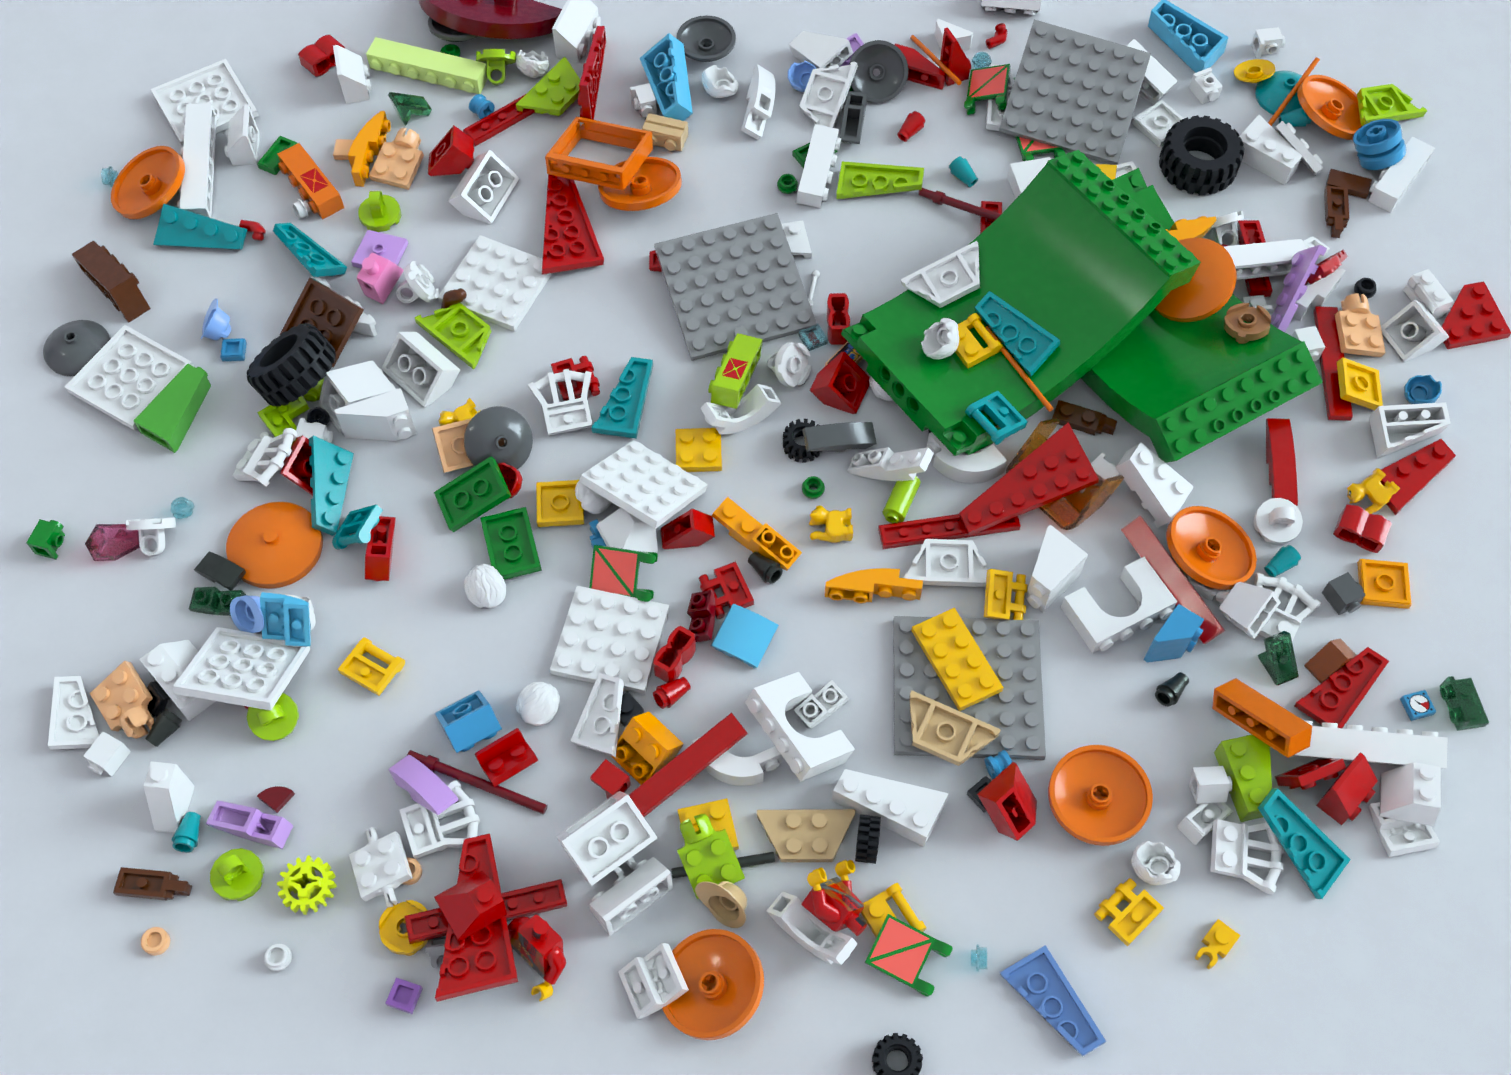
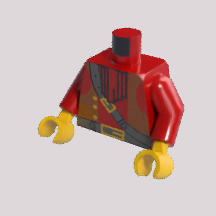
[801,860,867,936]
[508,914,566,1002]

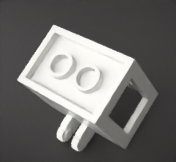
[556,791,657,886]

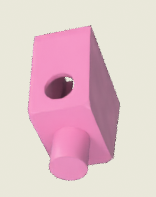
[357,253,404,304]

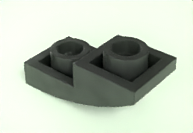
[194,551,246,591]

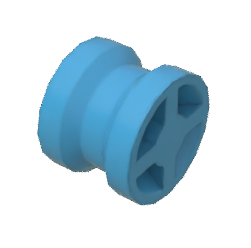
[469,94,495,119]
[984,750,1012,779]

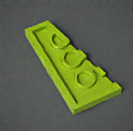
[836,161,924,199]

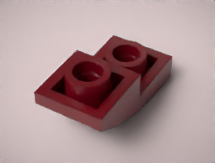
[687,590,715,642]

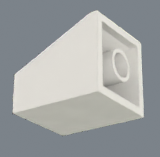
[318,360,396,435]
[1025,525,1088,613]

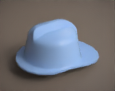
[201,299,231,341]
[230,595,264,633]

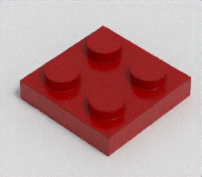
[1275,759,1346,790]

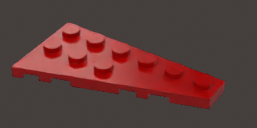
[578,26,607,120]
[542,174,604,275]
[959,422,1099,536]
[435,833,518,1002]

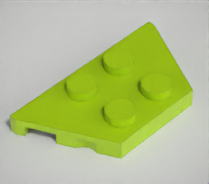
[516,57,580,116]
[1357,84,1427,126]
[415,303,491,369]

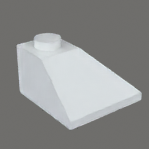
[596,508,658,553]

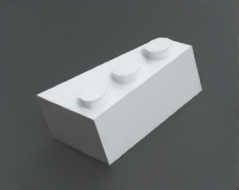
[1127,39,1177,104]
[1239,115,1302,185]
[1369,402,1451,459]
[1116,442,1193,528]

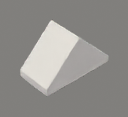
[934,19,973,51]

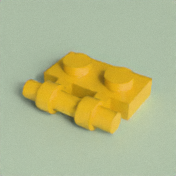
[984,569,1028,620]
[1094,878,1164,947]

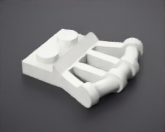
[528,369,593,436]
[232,428,297,487]
[1254,573,1322,648]
[400,780,480,859]
[1210,819,1284,895]

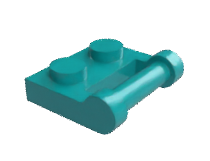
[965,391,1028,445]
[332,504,383,550]

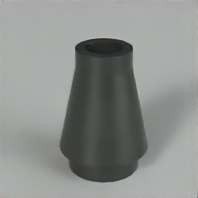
[748,552,783,584]
[1155,672,1189,707]
[145,709,182,747]

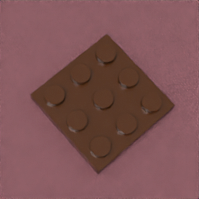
[280,277,364,368]

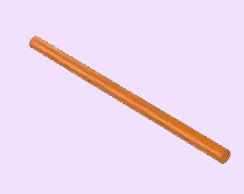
[910,35,962,85]
[1268,57,1320,126]
[985,326,1054,412]

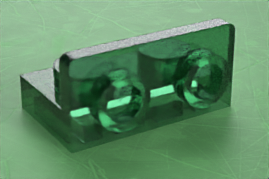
[1440,676,1489,731]

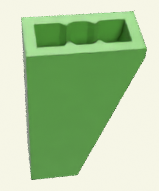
[134,364,211,453]

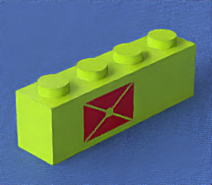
[708,333,763,409]

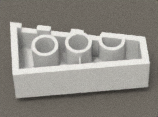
[832,769,949,847]

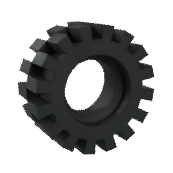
[783,419,822,463]
[855,814,881,864]
[872,1033,923,1075]

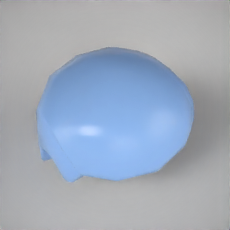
[787,61,817,92]

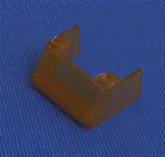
[1006,418,1124,530]

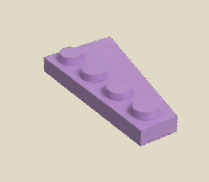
[1270,245,1327,332]

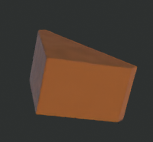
[1304,638,1357,684]

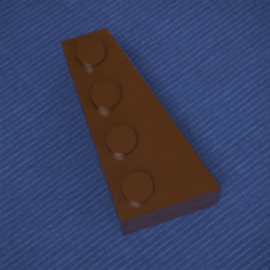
[72,240,151,323]

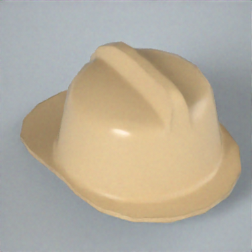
[695,881,747,928]

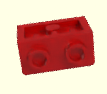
[475,728,538,787]

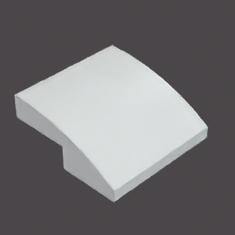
[1369,802,1440,857]
[618,943,689,1019]

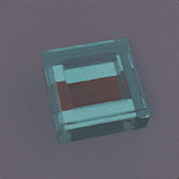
[798,323,828,351]

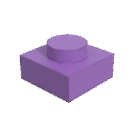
[385,978,423,1014]

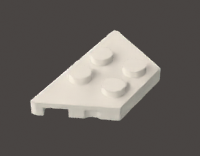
[799,62,858,128]
[901,241,980,308]
[904,539,987,587]

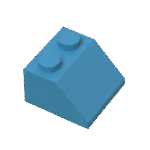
[1144,604,1204,663]
[435,690,502,753]

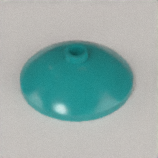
[1255,71,1302,115]

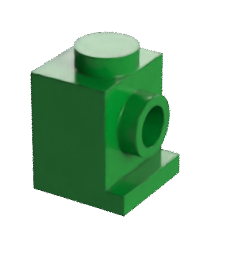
[26,519,65,560]

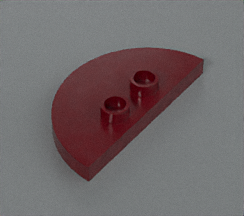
[419,0,562,39]

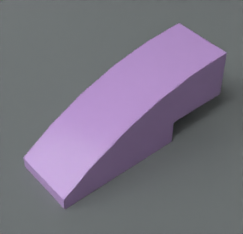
[389,755,458,815]
[206,800,293,849]

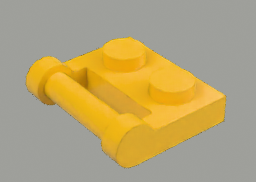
[955,313,1003,369]
[338,637,405,696]
[861,883,927,937]

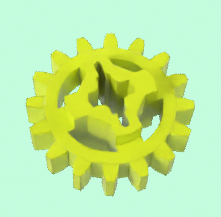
[277,855,337,915]

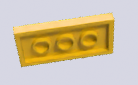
[911,607,1004,711]

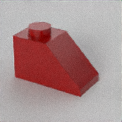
[661,509,715,549]

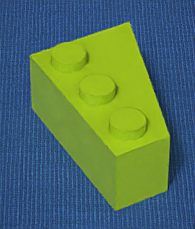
[1214,735,1272,822]

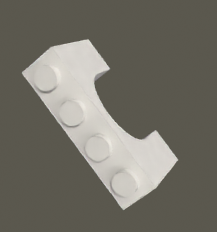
[1060,557,1177,654]
[745,672,855,782]

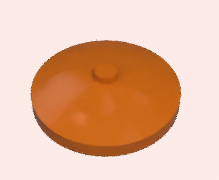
[1297,75,1362,140]
[111,146,185,219]
[598,157,682,211]
[1155,238,1237,322]
[226,502,323,589]
[1166,506,1257,590]
[1048,745,1153,846]
[662,929,764,1040]

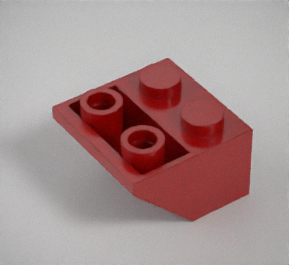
[977,762,1037,841]

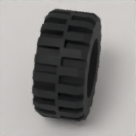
[1159,115,1244,195]
[247,323,336,407]

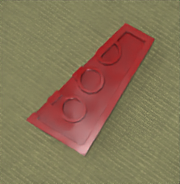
[1370,439,1456,515]
[1294,647,1389,728]

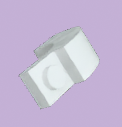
[701,384,782,434]
[927,432,1007,483]
[692,737,782,786]
[766,891,857,965]

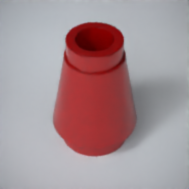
[897,111,925,142]
[653,677,691,709]

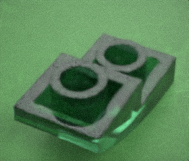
[189,587,246,616]

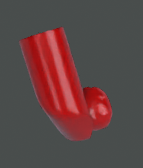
[986,23,1008,49]
[239,220,266,241]

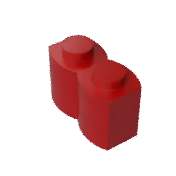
[298,34,345,77]
[826,293,850,345]
[1333,504,1392,553]
[653,626,696,683]

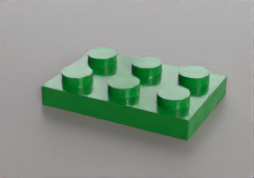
[434,456,511,532]
[480,507,542,580]

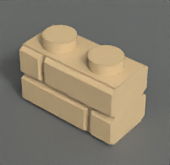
[642,113,688,151]

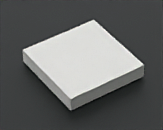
[1131,100,1184,147]

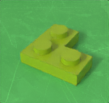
[257,396,310,437]

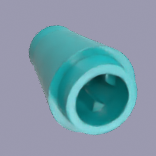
[1279,107,1311,127]
[949,156,978,187]
[1264,545,1301,577]
[171,812,201,853]

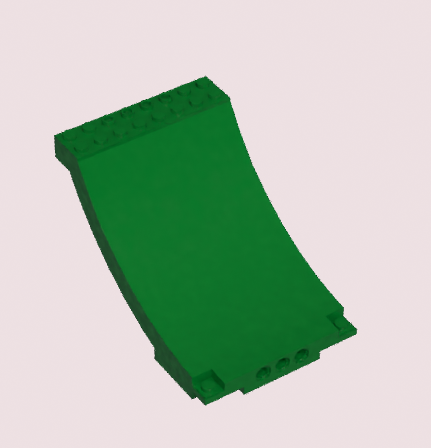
[841,150,1201,456]
[1081,168,1323,463]

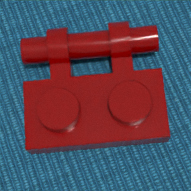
[551,356,600,401]
[699,561,754,619]

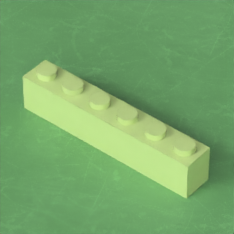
[366,37,488,94]

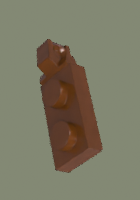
[1324,186,1349,238]
[1051,400,1117,436]
[113,867,192,900]

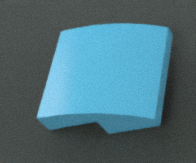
[260,592,311,647]
[711,603,779,668]

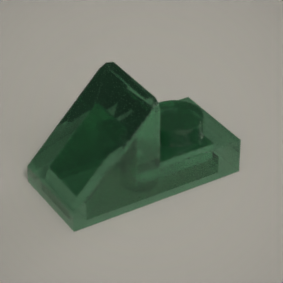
[388,92,432,126]
[1258,631,1299,686]

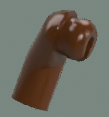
[441,288,467,309]

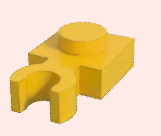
[1195,919,1240,969]

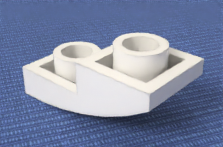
[794,680,849,729]

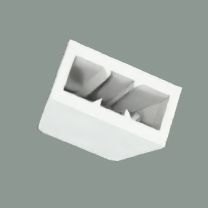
[1216,582,1280,639]

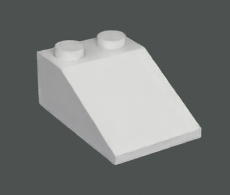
[334,388,417,441]

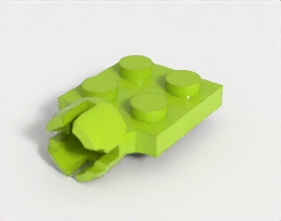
[677,814,745,899]

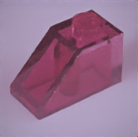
[85,524,140,561]

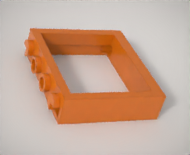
[545,116,653,190]

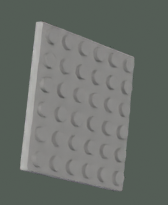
[999,19,1151,165]
[654,213,817,361]
[893,616,1046,760]

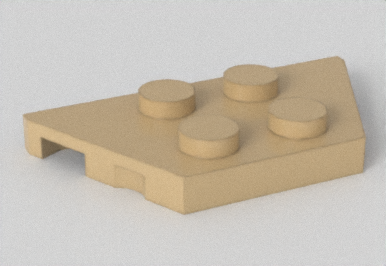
[909,690,1001,766]
[757,809,855,862]

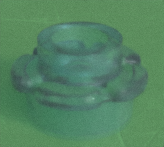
[972,52,992,69]
[101,166,118,187]
[171,497,194,519]
[971,944,987,972]

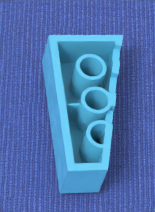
[1148,0,1228,73]
[640,33,693,121]

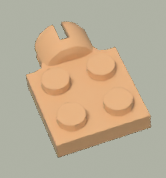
[369,128,424,190]
[1335,293,1386,357]
[432,418,505,473]
[90,661,154,739]

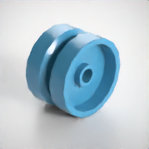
[1353,119,1406,170]

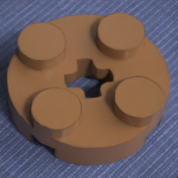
[1224,303,1271,344]

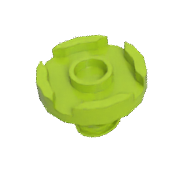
[476,49,516,85]
[358,191,402,232]
[247,693,299,741]
[210,848,265,901]

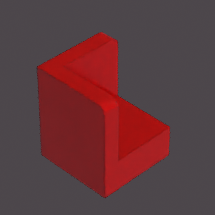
[590,759,631,799]

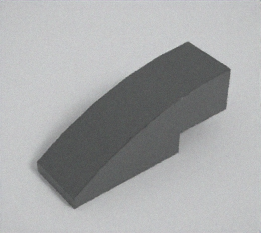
[840,91,867,144]
[802,422,877,452]

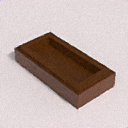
[1325,169,1372,199]

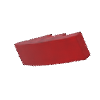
[1237,220,1273,297]
[1266,418,1298,506]

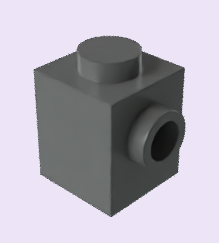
[1322,572,1365,615]

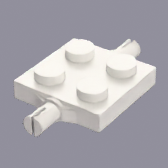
[349,827,413,907]

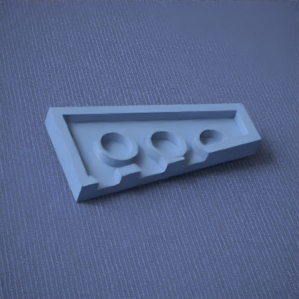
[1000,945,1106,1057]

